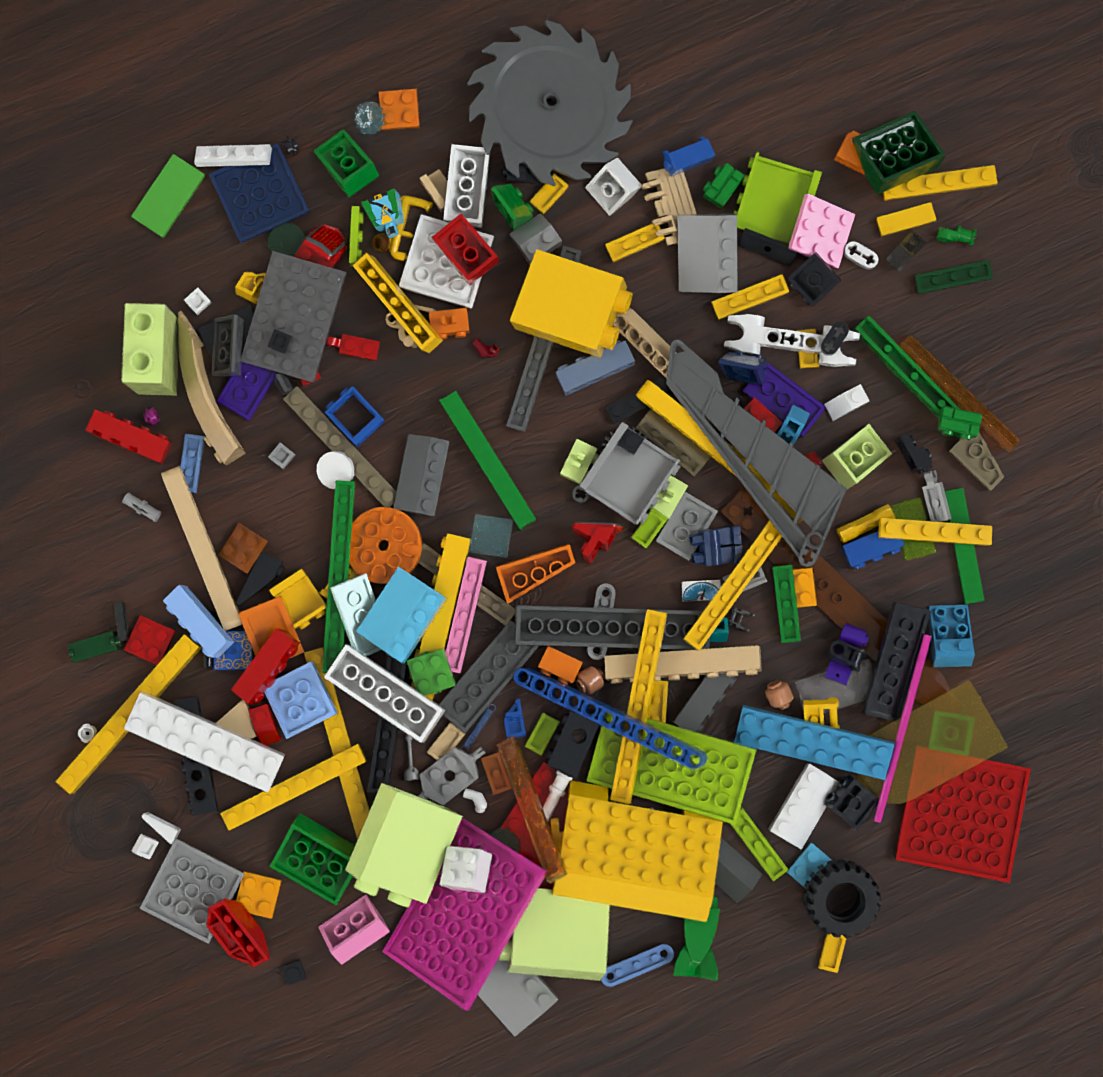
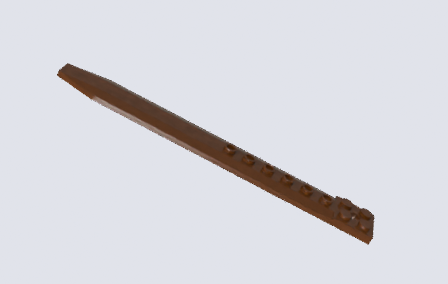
[721,487,961,713]

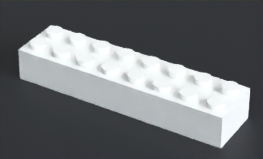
[124,691,285,792]

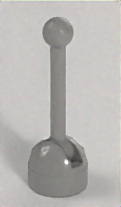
[404,734,420,781]

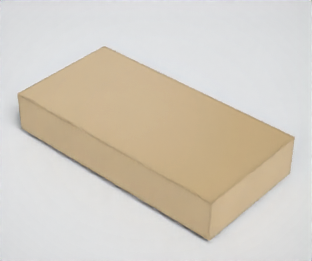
[427,722,466,761]

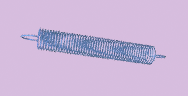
[461,704,495,752]

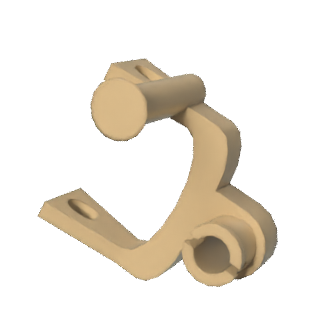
[385,305,436,348]

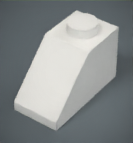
[824,384,869,421]

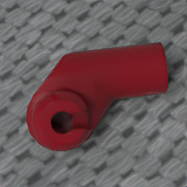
[471,338,499,358]

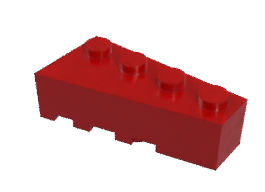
[86,409,172,464]

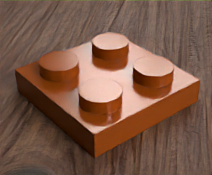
[218,523,268,574]

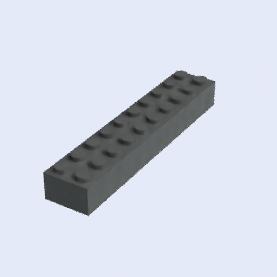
[515,605,710,650]

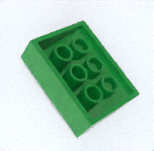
[270,813,355,905]

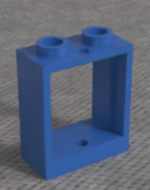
[325,386,385,447]

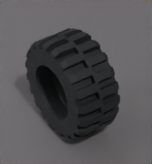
[803,859,881,938]

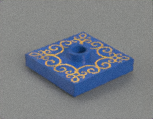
[214,631,253,670]

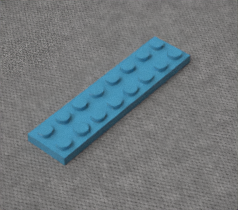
[734,705,895,780]

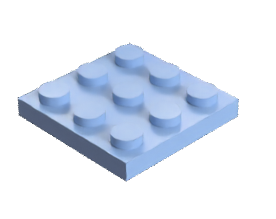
[265,661,338,739]

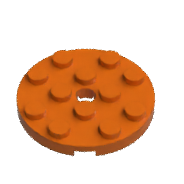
[350,507,422,584]

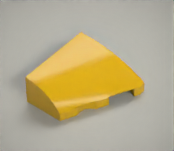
[235,272,266,304]

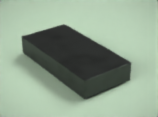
[114,602,129,641]

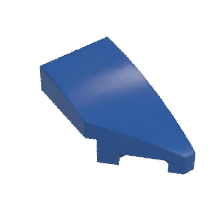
[504,699,526,739]

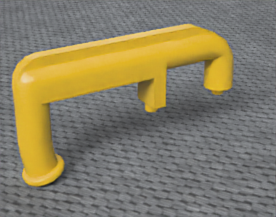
[389,196,433,261]

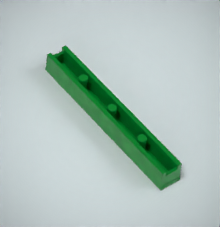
[852,316,961,440]
[439,391,536,531]

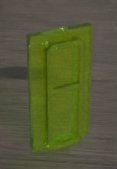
[891,497,936,561]

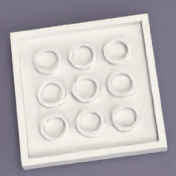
[399,214,494,309]

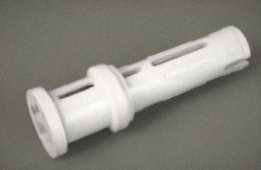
[534,770,573,829]

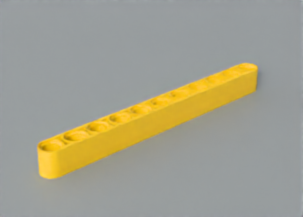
[636,380,803,525]

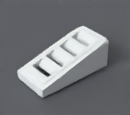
[142,812,181,844]

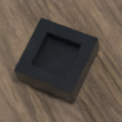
[267,329,293,354]
[618,428,644,455]
[281,960,307,985]

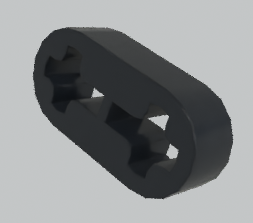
[821,321,849,356]

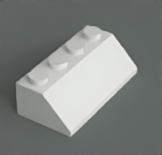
[443,144,490,228]
[768,763,838,849]

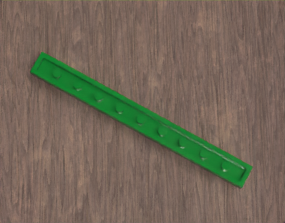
[322,480,355,673]

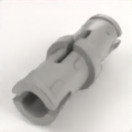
[122,492,162,522]

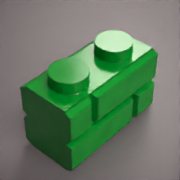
[703,163,744,210]
[937,406,982,440]

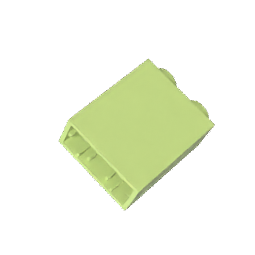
[122,304,179,396]
[345,783,462,907]
[498,888,610,981]

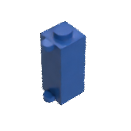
[663,136,715,177]

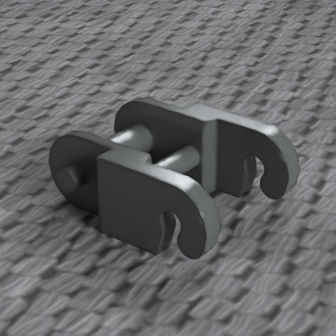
[728,607,755,632]

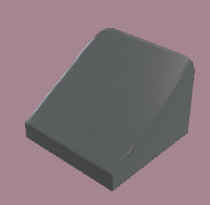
[274,374,293,396]

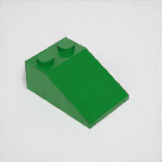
[313,129,379,197]
[491,184,534,231]

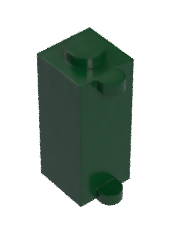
[67,631,122,663]

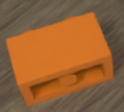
[538,646,583,685]

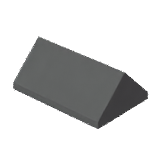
[211,315,244,376]
[715,838,763,903]

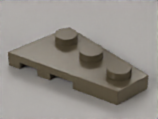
[948,433,1004,491]

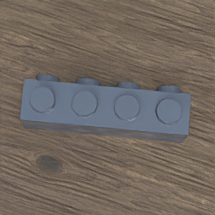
[556,340,635,396]

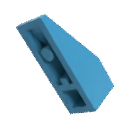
[777,405,810,444]

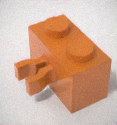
[429,308,470,340]

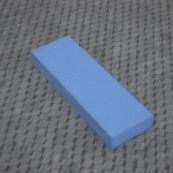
[180,434,205,493]

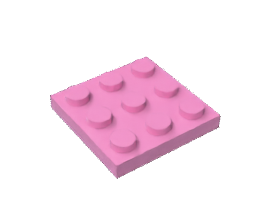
[788,194,855,268]

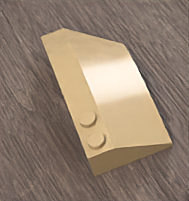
[178,311,246,465]

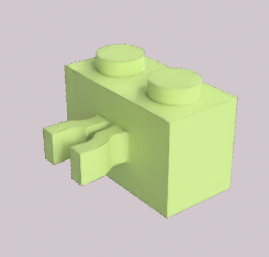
[560,439,599,484]
[648,475,688,519]

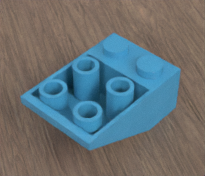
[929,605,975,667]

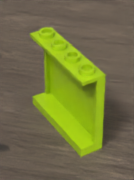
[734,152,822,245]

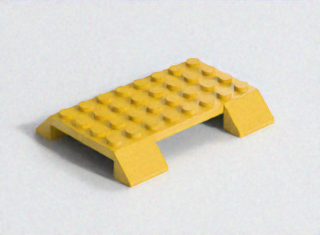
[552,780,723,922]

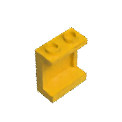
[270,569,327,630]

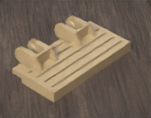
[641,168,696,246]

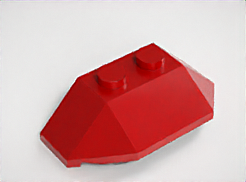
[207,898,270,967]

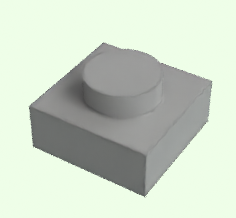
[268,443,295,470]

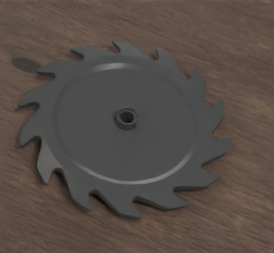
[467,20,633,187]

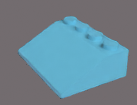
[356,567,447,663]

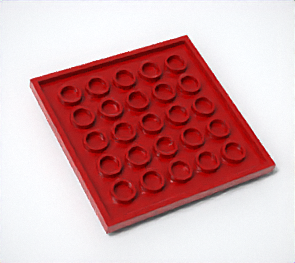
[895,746,1031,883]

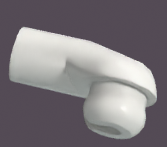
[463,788,487,813]

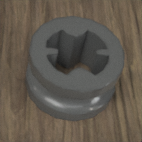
[572,485,589,503]

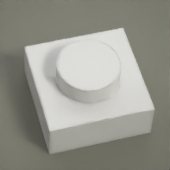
[184,288,212,315]
[132,834,159,859]

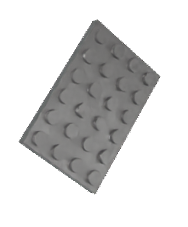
[240,251,347,383]

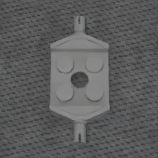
[418,746,485,805]

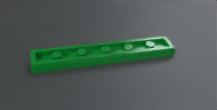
[945,488,985,604]

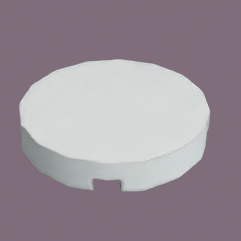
[317,451,355,489]

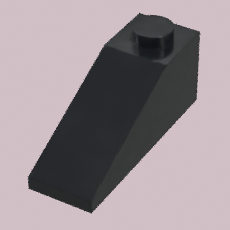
[236,552,285,606]

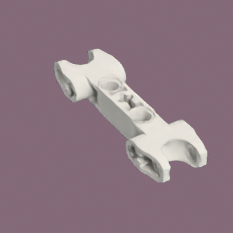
[724,314,860,367]

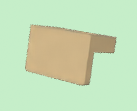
[420,170,448,213]

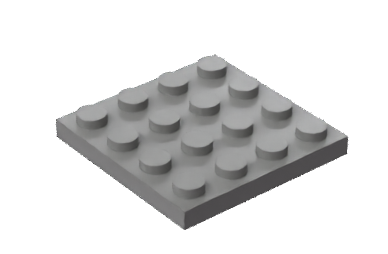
[140,838,245,944]

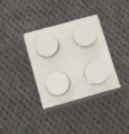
[440,846,492,893]

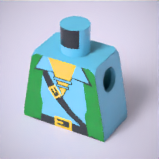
[361,188,404,238]

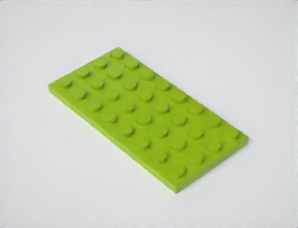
[587,709,757,825]

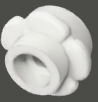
[78,724,97,743]

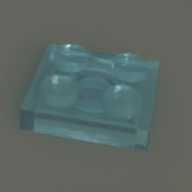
[469,514,513,558]

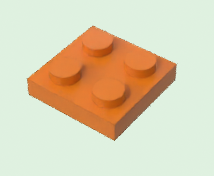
[379,89,420,131]

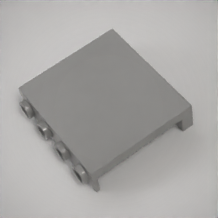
[579,422,681,526]

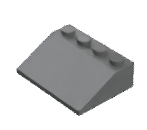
[677,213,737,293]
[478,960,558,1036]

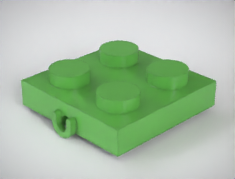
[406,648,456,696]

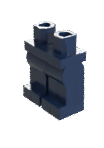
[689,525,743,566]

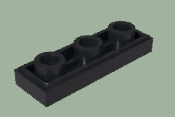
[738,228,797,266]

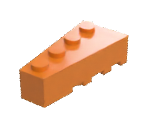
[496,543,575,604]

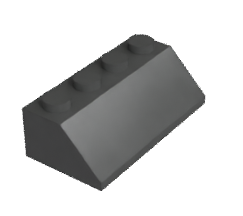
[393,434,450,517]

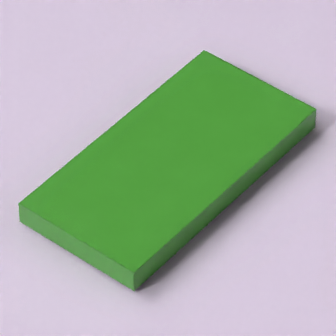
[131,154,206,238]

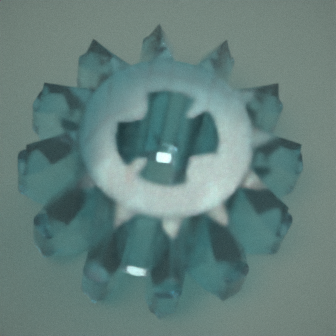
[353,102,386,134]

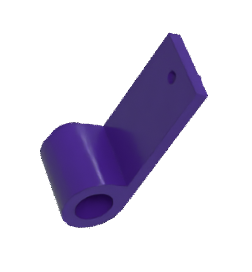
[825,623,869,686]

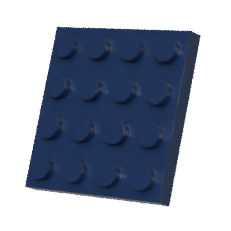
[209,143,310,244]

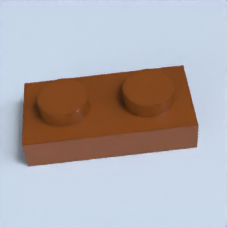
[481,752,512,795]

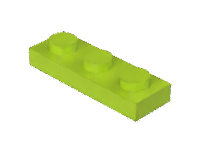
[349,206,364,266]

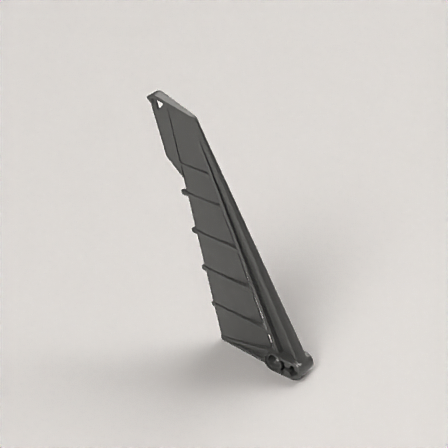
[666,339,847,567]

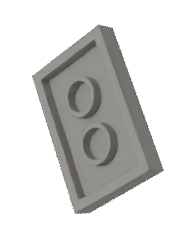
[656,492,718,561]

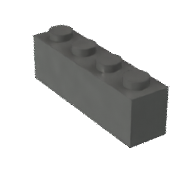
[673,674,737,733]

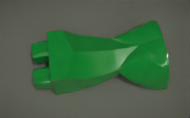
[673,896,720,981]

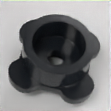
[283,136,299,156]

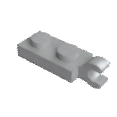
[922,470,952,522]

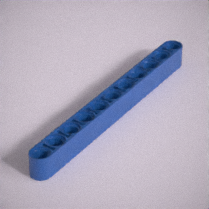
[514,667,707,769]

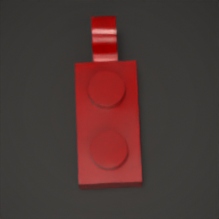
[327,334,380,361]

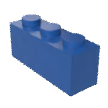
[840,532,905,570]

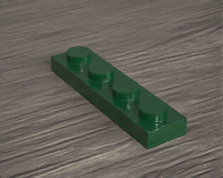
[914,260,993,295]

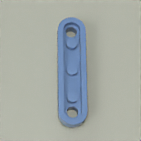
[601,944,674,987]

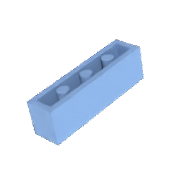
[163,585,234,658]

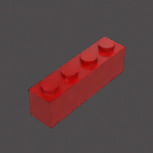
[231,628,300,705]

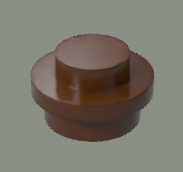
[372,233,390,252]

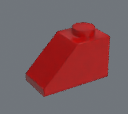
[248,704,281,745]

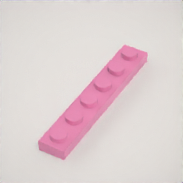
[446,556,487,673]

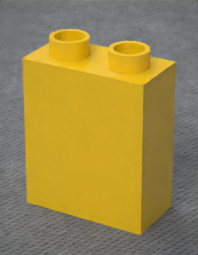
[510,249,633,358]

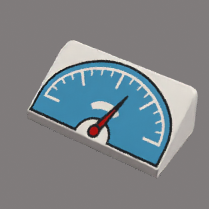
[681,580,721,602]

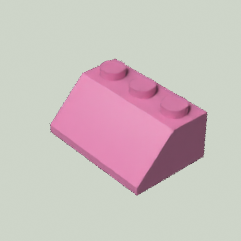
[318,894,390,965]

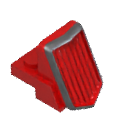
[294,224,348,268]
[572,521,624,564]

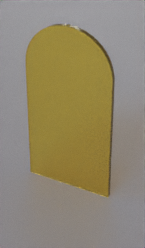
[857,680,1009,804]

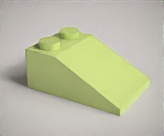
[822,424,892,489]

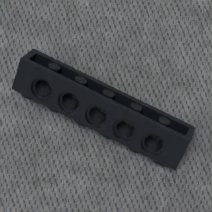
[173,696,219,816]

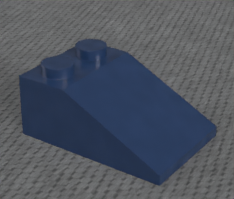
[719,351,767,386]

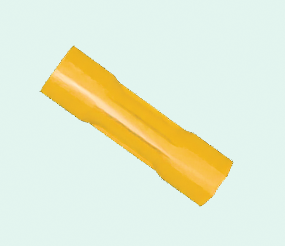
[836,504,895,544]

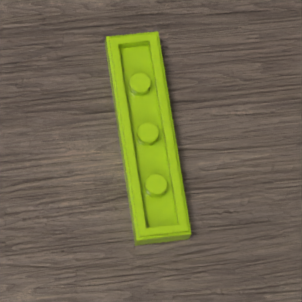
[730,807,788,882]

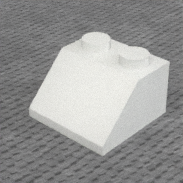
[585,158,641,216]

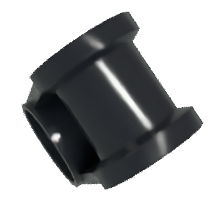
[827,640,867,672]

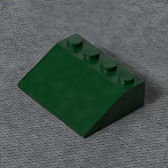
[852,111,946,195]

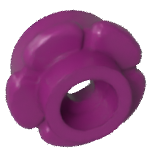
[143,407,160,425]

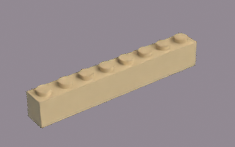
[605,646,762,684]

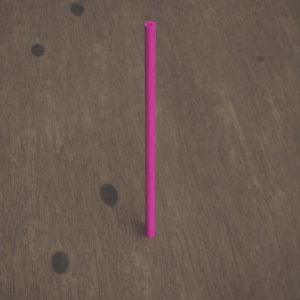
[873,634,932,823]

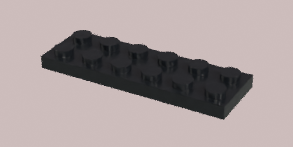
[862,602,931,722]

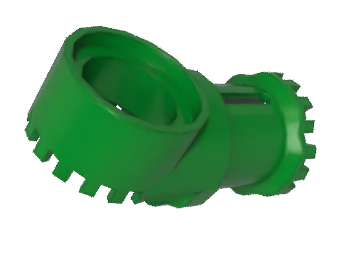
[936,225,977,246]

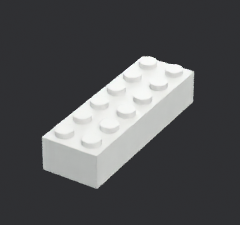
[324,645,445,743]

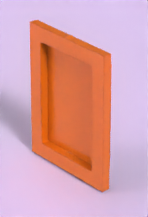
[238,596,304,658]

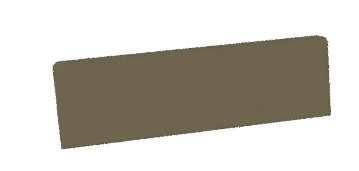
[636,409,711,477]

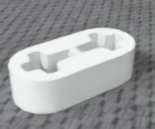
[844,242,878,270]

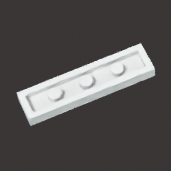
[194,144,272,167]

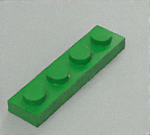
[773,564,801,643]

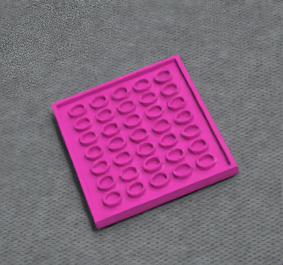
[382,818,548,1011]

